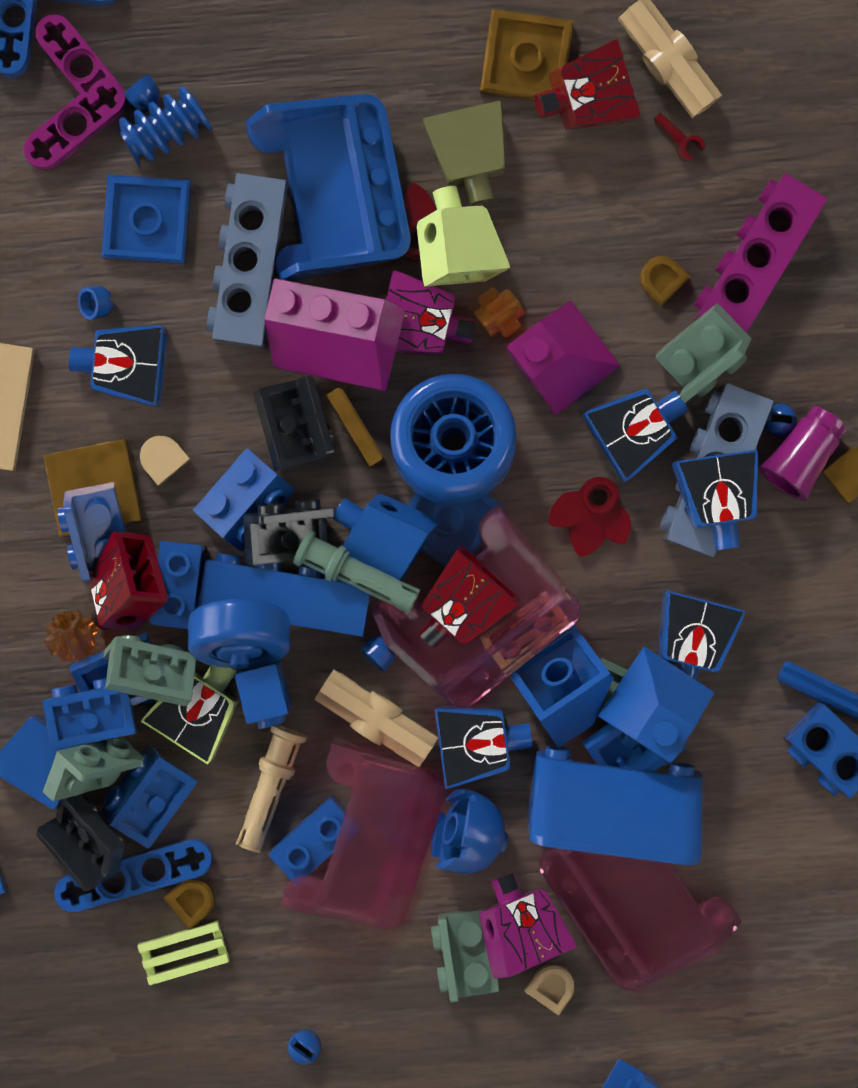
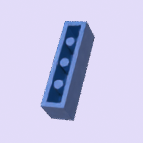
[198,553,371,637]

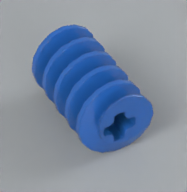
[119,86,213,169]

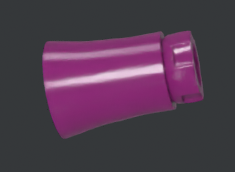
[758,406,846,502]

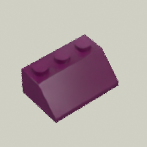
[264,279,406,391]

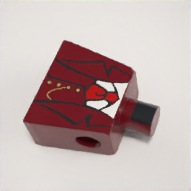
[534,39,641,130]
[89,531,168,630]
[419,544,520,649]

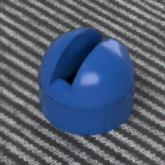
[123,74,160,110]
[78,285,114,320]
[764,403,797,437]
[360,636,397,672]
[288,1029,321,1065]

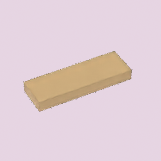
[0,343,35,471]

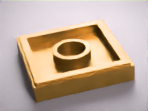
[480,9,574,101]
[43,439,143,537]

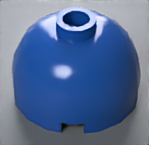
[431,788,508,875]

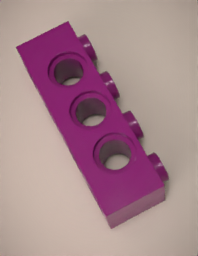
[693,173,828,333]

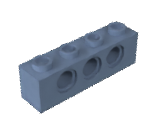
[206,173,288,350]
[660,383,774,557]

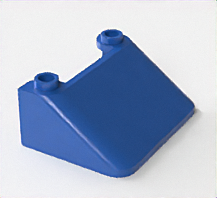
[245,94,411,282]
[527,745,702,865]

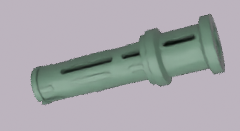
[293,530,421,614]

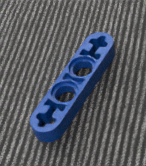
[54,838,213,912]

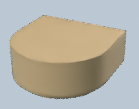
[140,436,191,486]
[524,964,574,1016]

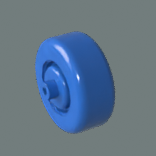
[188,599,290,669]

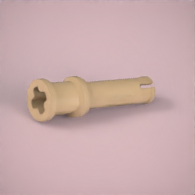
[236,725,307,853]

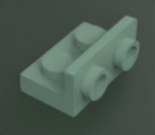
[655,303,752,403]
[104,635,196,706]
[43,737,144,802]
[431,907,499,1003]

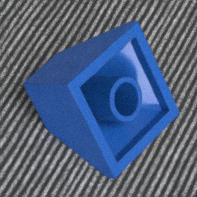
[506,623,613,748]
[598,646,715,763]

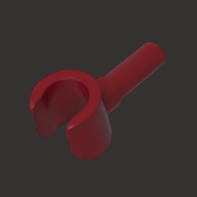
[654,113,706,161]

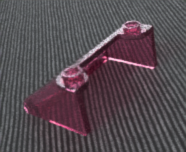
[370,504,581,707]
[280,738,446,929]
[539,848,742,991]

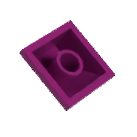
[505,300,621,416]

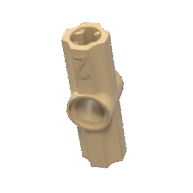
[618,0,722,119]
[314,670,438,767]

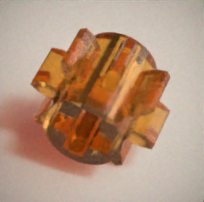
[473,287,525,339]
[44,610,98,662]

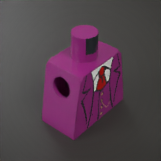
[386,270,476,356]
[479,872,577,979]

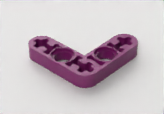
[23,14,128,171]

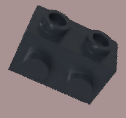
[253,374,334,472]
[243,499,335,565]
[36,794,125,892]

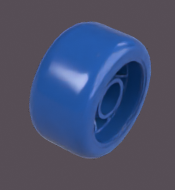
[390,374,517,505]

